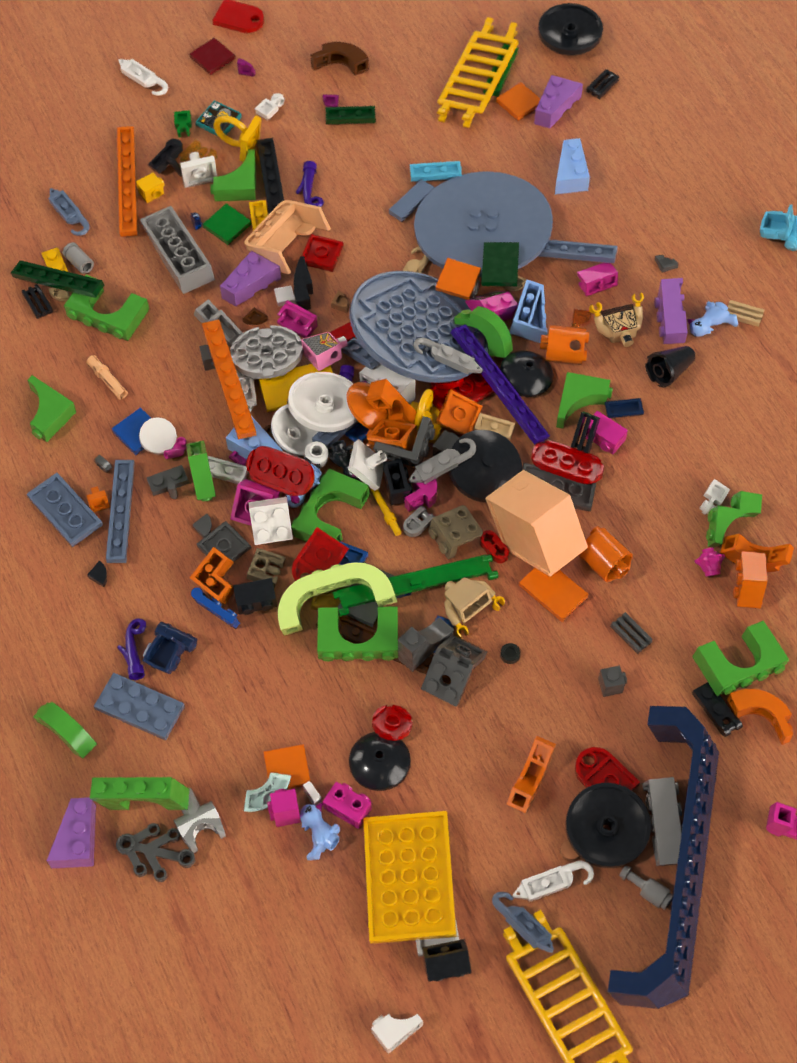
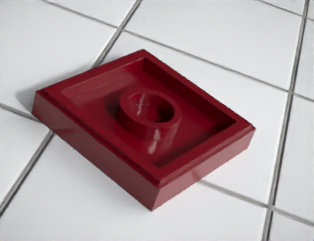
[190,38,235,75]

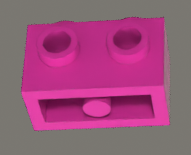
[584,411,628,455]
[323,782,372,829]
[267,789,301,827]

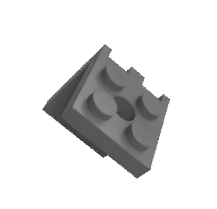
[373,416,435,467]
[421,635,487,707]

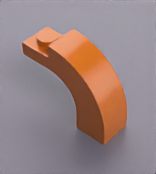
[720,533,794,572]
[727,689,793,745]
[506,736,556,813]

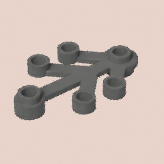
[116,823,195,882]

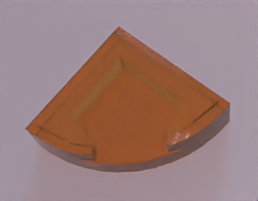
[571,309,591,327]

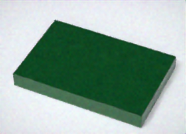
[481,242,519,287]

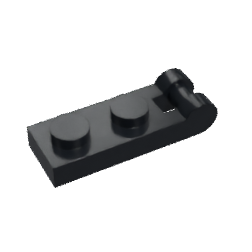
[692,682,743,737]

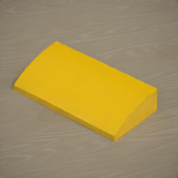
[259,364,333,412]

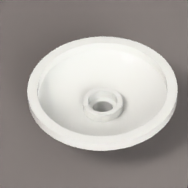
[271,405,319,456]

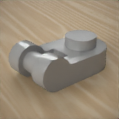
[403,506,436,537]

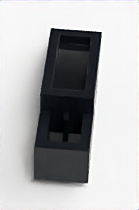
[294,256,313,310]

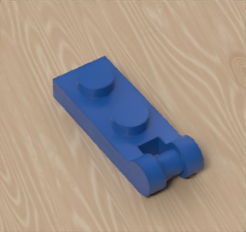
[191,587,240,629]

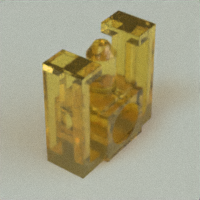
[179,139,217,163]

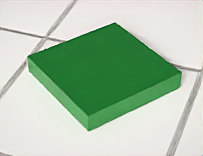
[203,203,252,245]

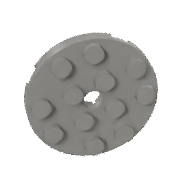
[231,325,303,379]

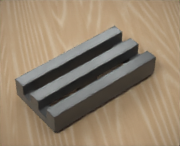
[610,612,653,654]

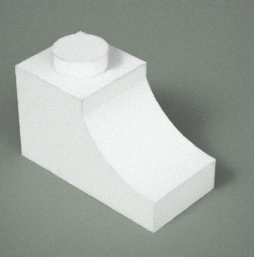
[371,1014,423,1054]

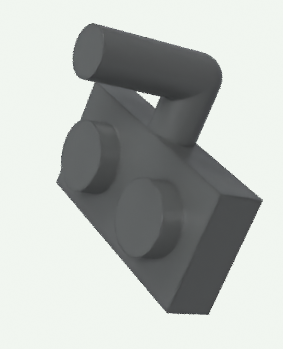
[147,465,189,499]

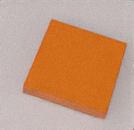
[496,82,540,121]
[435,258,481,300]
[435,390,483,436]
[264,744,310,789]

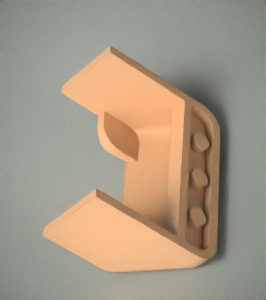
[245,200,331,274]

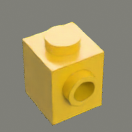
[136,172,165,203]

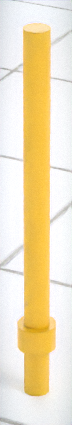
[351,444,402,536]

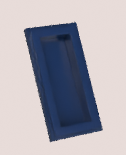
[604,398,644,418]

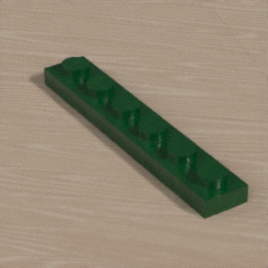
[11,260,105,298]

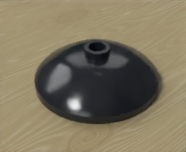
[500,351,554,397]
[349,732,410,791]

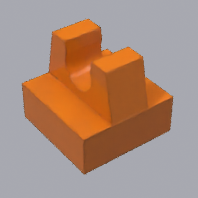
[86,486,110,512]

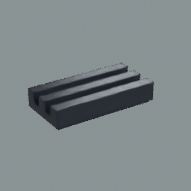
[586,69,619,99]
[22,284,53,319]
[571,411,600,453]

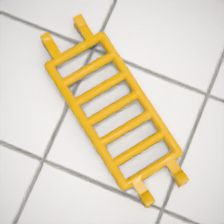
[437,17,518,128]
[503,910,632,1063]

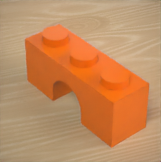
[366,379,417,424]

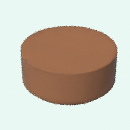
[560,839,580,862]

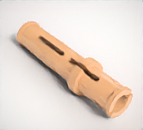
[87,355,128,400]

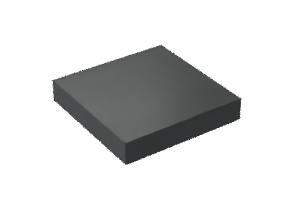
[197,521,251,562]

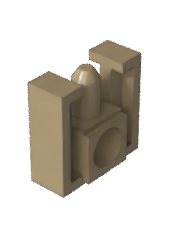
[246,548,285,588]

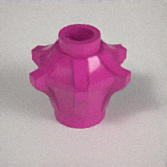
[694,547,725,577]

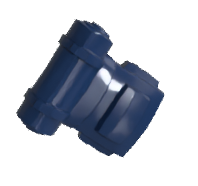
[142,621,198,674]

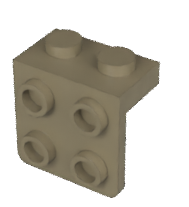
[429,505,483,560]

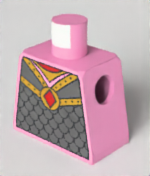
[301,332,348,371]

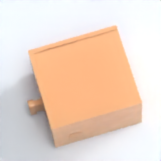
[485,470,588,577]

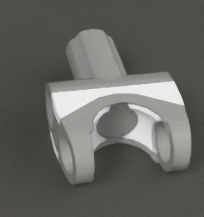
[173,788,226,853]

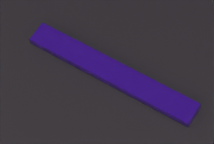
[450,324,550,445]

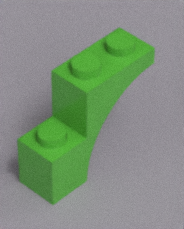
[706,491,762,548]

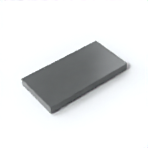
[522,463,596,512]

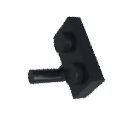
[148,141,183,177]

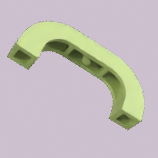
[278,563,397,636]

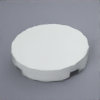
[139,417,177,455]

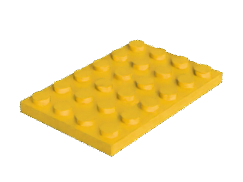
[364,811,457,944]

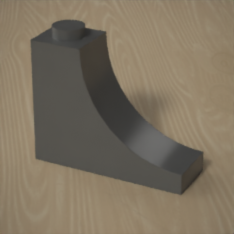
[398,617,454,672]

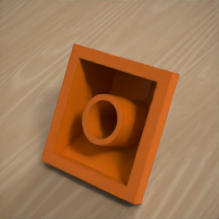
[367,419,417,452]

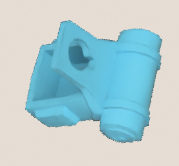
[760,204,797,251]

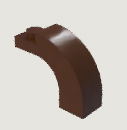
[310,42,369,76]

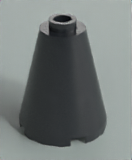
[645,346,695,388]

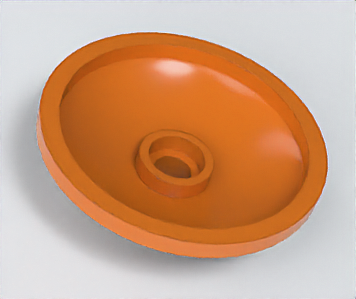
[347,382,389,430]

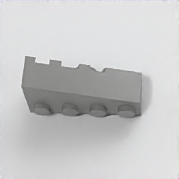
[642,777,683,866]

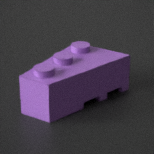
[534,75,583,128]
[220,251,281,306]
[654,278,688,344]
[47,798,96,869]

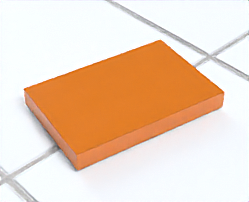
[519,568,589,622]

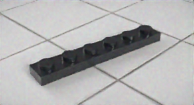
[257,138,284,214]

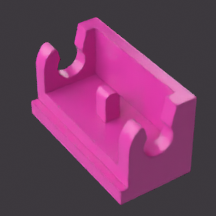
[577,263,618,297]
[277,300,318,338]

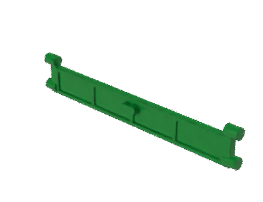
[332,554,499,616]

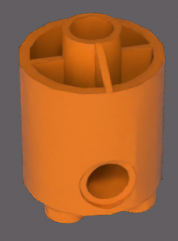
[540,325,590,365]
[578,526,633,582]

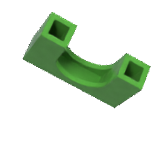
[64,275,150,341]
[291,468,370,542]
[317,606,398,661]
[692,620,789,697]
[90,777,190,810]

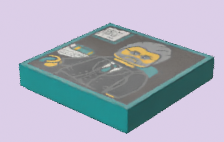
[195,100,242,136]

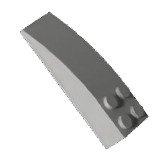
[140,206,215,294]

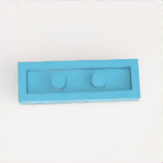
[410,161,462,182]

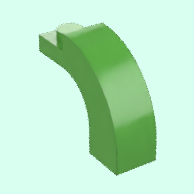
[454,306,513,358]
[33,702,97,759]

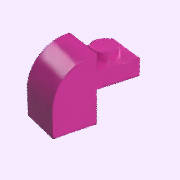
[405,478,437,512]
[766,802,797,840]

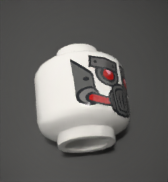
[304,441,329,468]

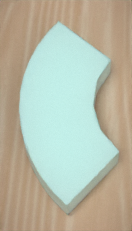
[244,772,291,812]

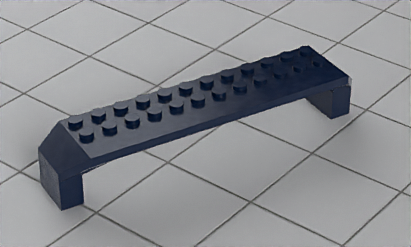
[608,706,719,1009]

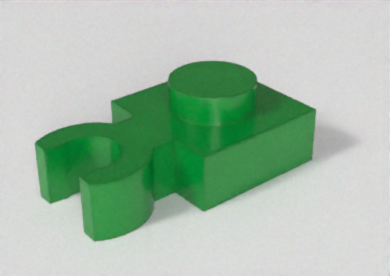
[174,110,192,137]

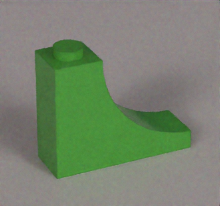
[210,149,256,201]
[556,372,613,429]
[27,375,76,442]
[186,440,216,501]

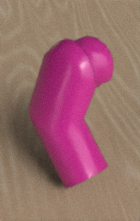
[164,437,186,459]

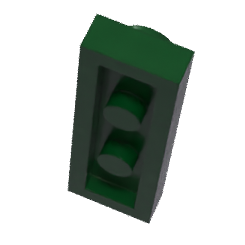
[325,106,376,124]

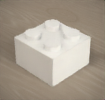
[248,497,293,545]

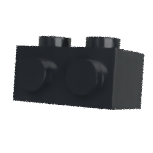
[383,459,412,505]
[233,578,277,615]
[422,939,471,982]

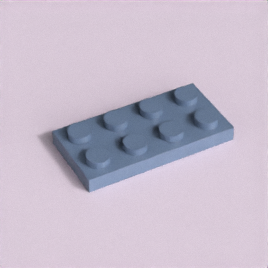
[27,473,103,547]
[94,672,185,741]

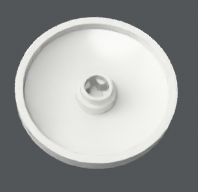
[288,372,357,432]

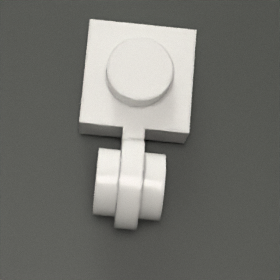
[255,93,285,120]
[699,479,730,515]

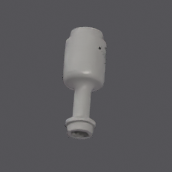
[619,865,673,910]

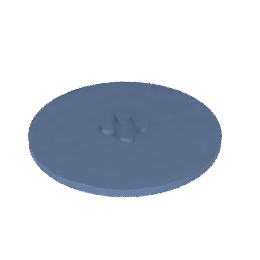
[414,172,553,277]
[349,271,488,383]

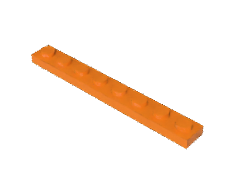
[117,126,138,237]
[202,319,256,440]

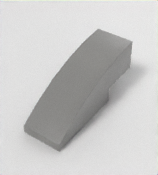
[194,299,243,347]

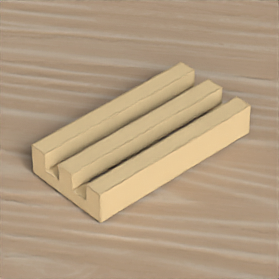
[727,300,764,327]

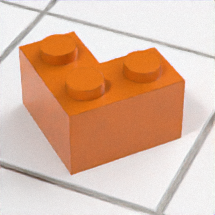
[190,547,234,604]
[733,551,768,609]

